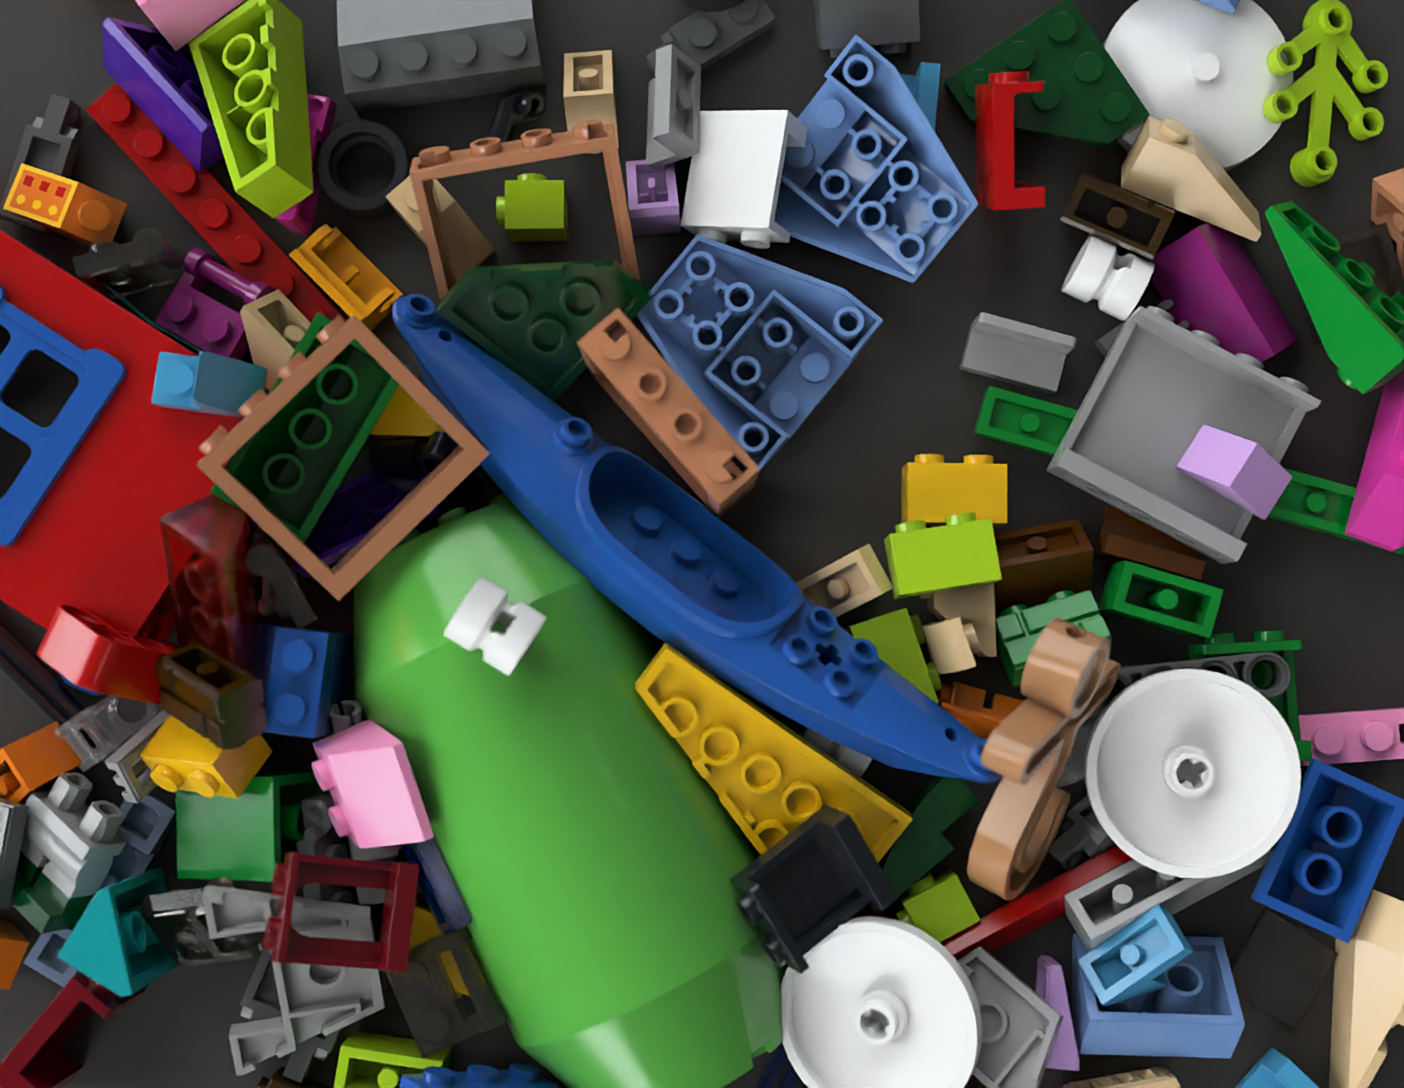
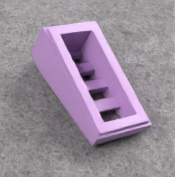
[1035,955,1080,1071]

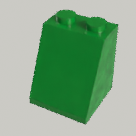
[176,769,331,882]

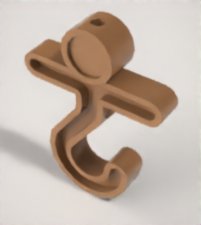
[967,618,1120,900]

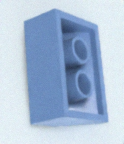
[1071,933,1245,1058]

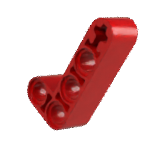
[37,604,250,705]

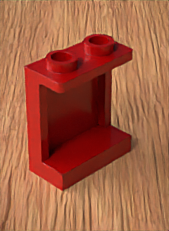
[975,71,1045,210]

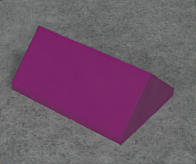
[1147,223,1299,363]

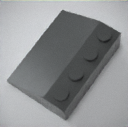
[337,0,546,113]

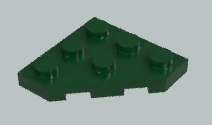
[944,0,1151,148]
[437,259,652,402]

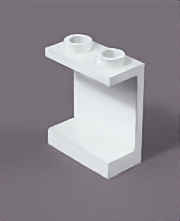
[680,110,808,249]

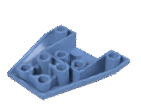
[774,34,979,283]
[637,234,883,472]

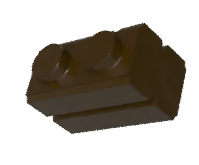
[1060,171,1175,260]
[155,642,268,750]

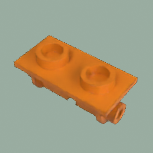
[937,681,1023,739]

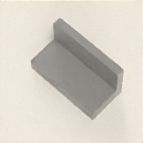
[646,44,701,169]
[959,312,1077,395]

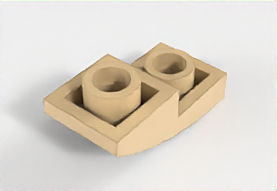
[922,616,982,674]

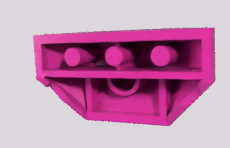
[1344,370,1404,552]

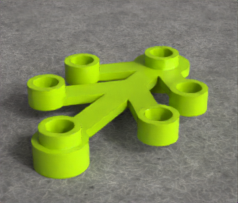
[1262,0,1388,187]

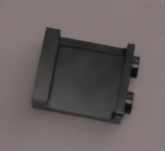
[730,805,898,974]

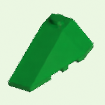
[1264,201,1404,395]

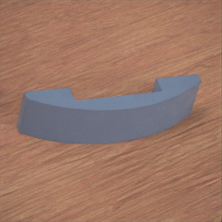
[23,793,176,987]

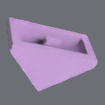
[626,160,680,236]
[1175,424,1292,520]

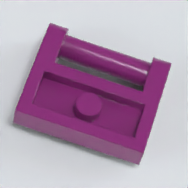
[155,248,276,361]

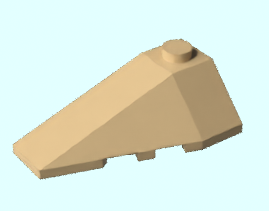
[1329,889,1404,1088]

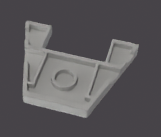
[202,886,385,1076]
[957,946,1063,1088]

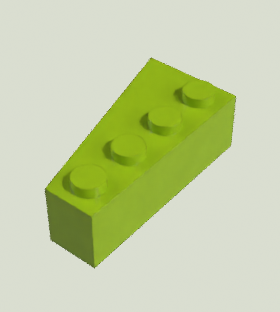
[189,0,314,218]

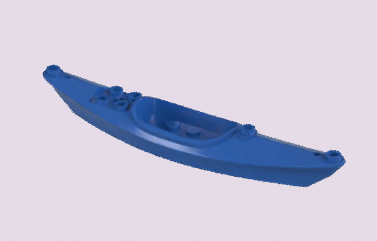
[392,293,1002,783]

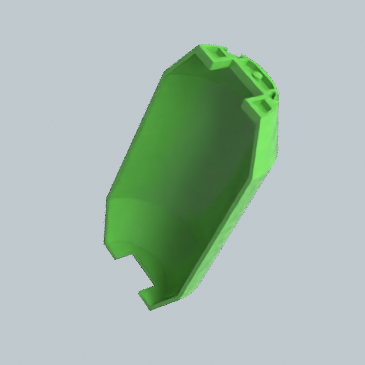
[353,493,785,1088]

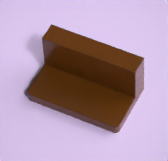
[1093,503,1206,581]
[994,518,1094,610]

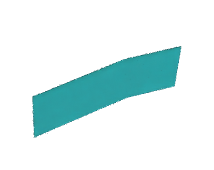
[106,286,201,351]

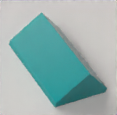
[57,866,184,997]

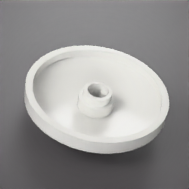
[1103,0,1293,171]
[1084,668,1301,878]
[780,916,982,1088]

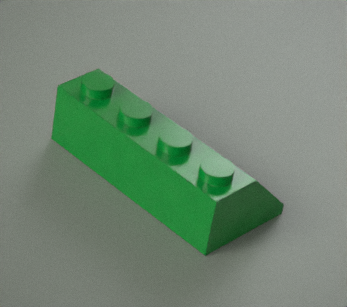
[210,312,409,543]

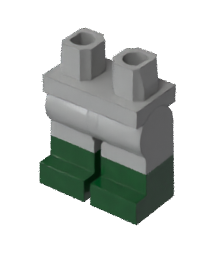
[11,772,126,934]

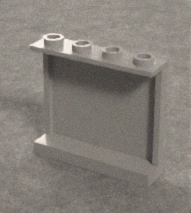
[1046,306,1321,564]

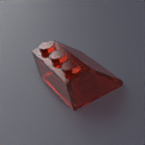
[159,494,260,673]

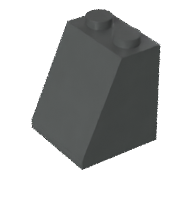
[813,0,920,58]

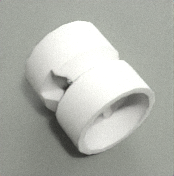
[1061,234,1155,321]
[444,576,547,676]

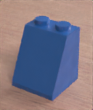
[250,622,353,738]

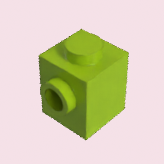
[496,173,568,241]
[896,868,981,942]

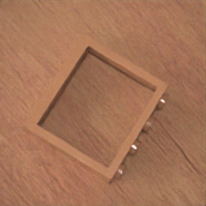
[409,120,640,301]
[577,308,760,518]
[197,315,490,601]

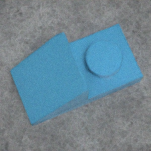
[151,351,268,418]
[1078,904,1194,1006]

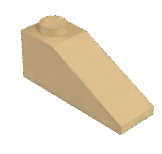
[1121,116,1262,242]

